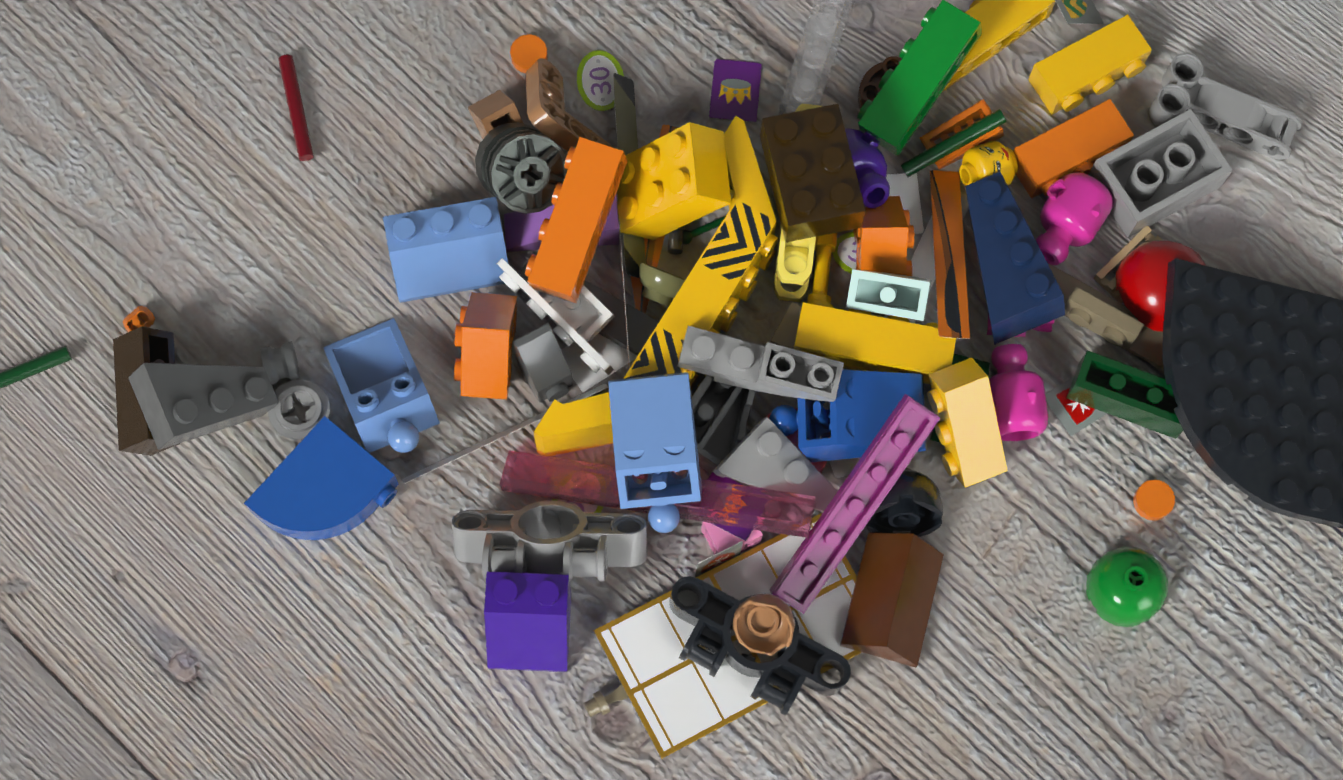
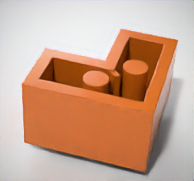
[853,196,914,276]
[454,292,517,400]

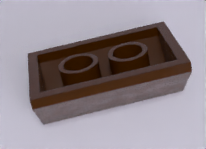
[840,533,944,668]

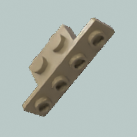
[1048,264,1164,369]

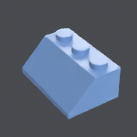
[383,197,508,303]

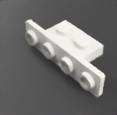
[497,258,615,375]

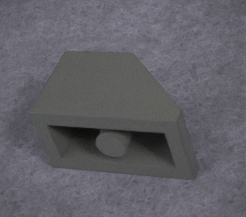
[513,323,573,403]

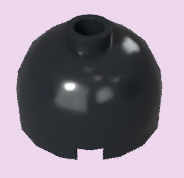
[866,467,943,537]

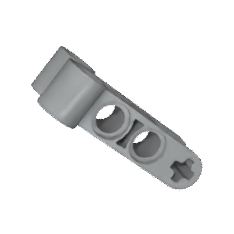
[1148,53,1302,160]

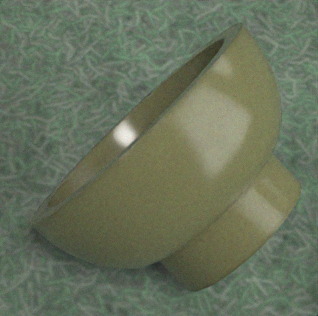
[639,262,686,306]

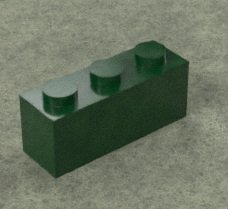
[1066,350,1183,439]

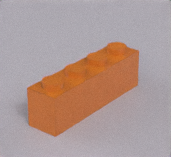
[525,137,628,303]

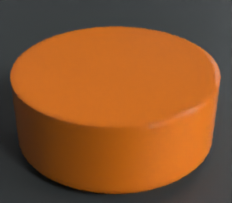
[510,34,548,73]
[1133,480,1175,521]

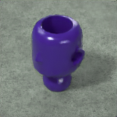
[845,128,890,208]

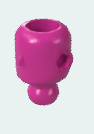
[1036,172,1113,265]
[989,344,1048,441]

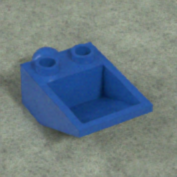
[769,370,926,462]

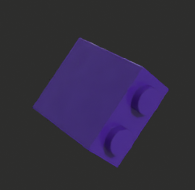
[484,572,572,672]

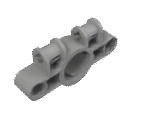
[452,501,647,581]

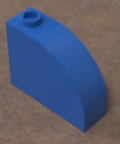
[244,416,399,540]

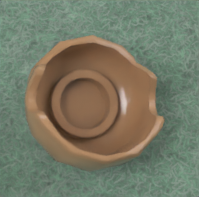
[733,594,795,656]

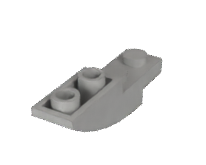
[677,326,844,402]

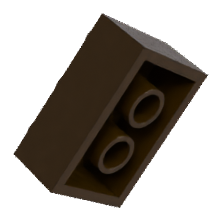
[760,104,866,243]

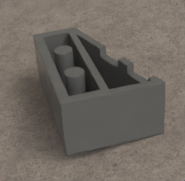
[128,363,279,450]
[691,374,755,479]

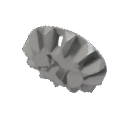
[268,380,331,441]

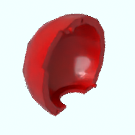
[1116,240,1206,332]

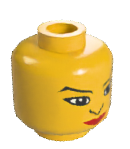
[959,141,1018,186]

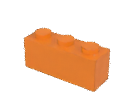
[1013,99,1134,199]

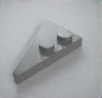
[713,417,838,512]

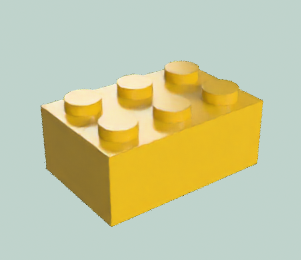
[616,122,731,240]

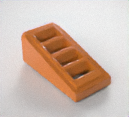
[920,99,1004,170]

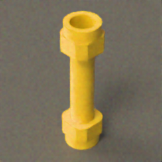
[807,233,837,303]

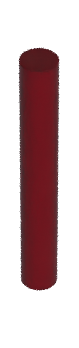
[278,54,314,161]

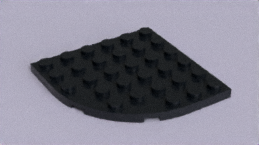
[1162,258,1343,529]

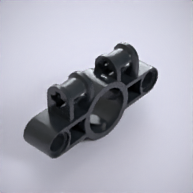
[669,576,851,716]

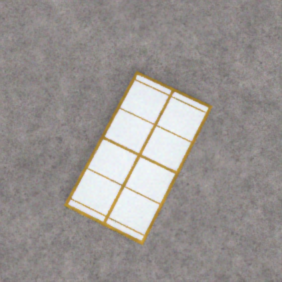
[593,513,863,760]

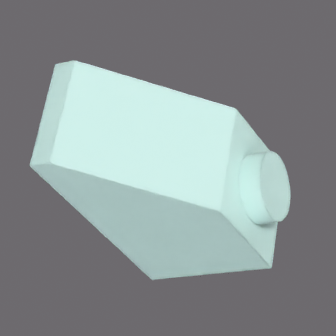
[846,269,932,321]

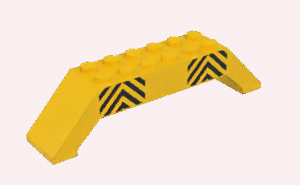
[534,116,778,457]

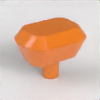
[123,306,155,332]

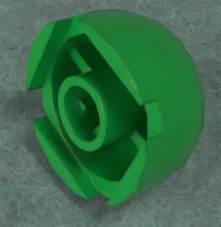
[1086,546,1168,627]

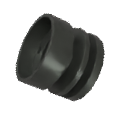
[475,122,568,214]

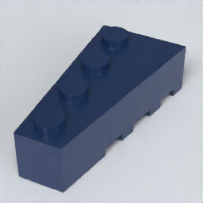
[965,172,1065,345]

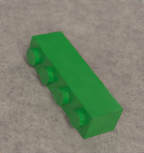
[857,0,982,156]

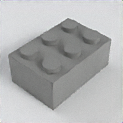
[1088,109,1232,238]

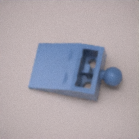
[323,318,440,453]
[608,372,702,533]

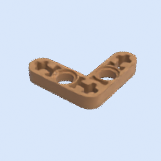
[526,58,612,152]

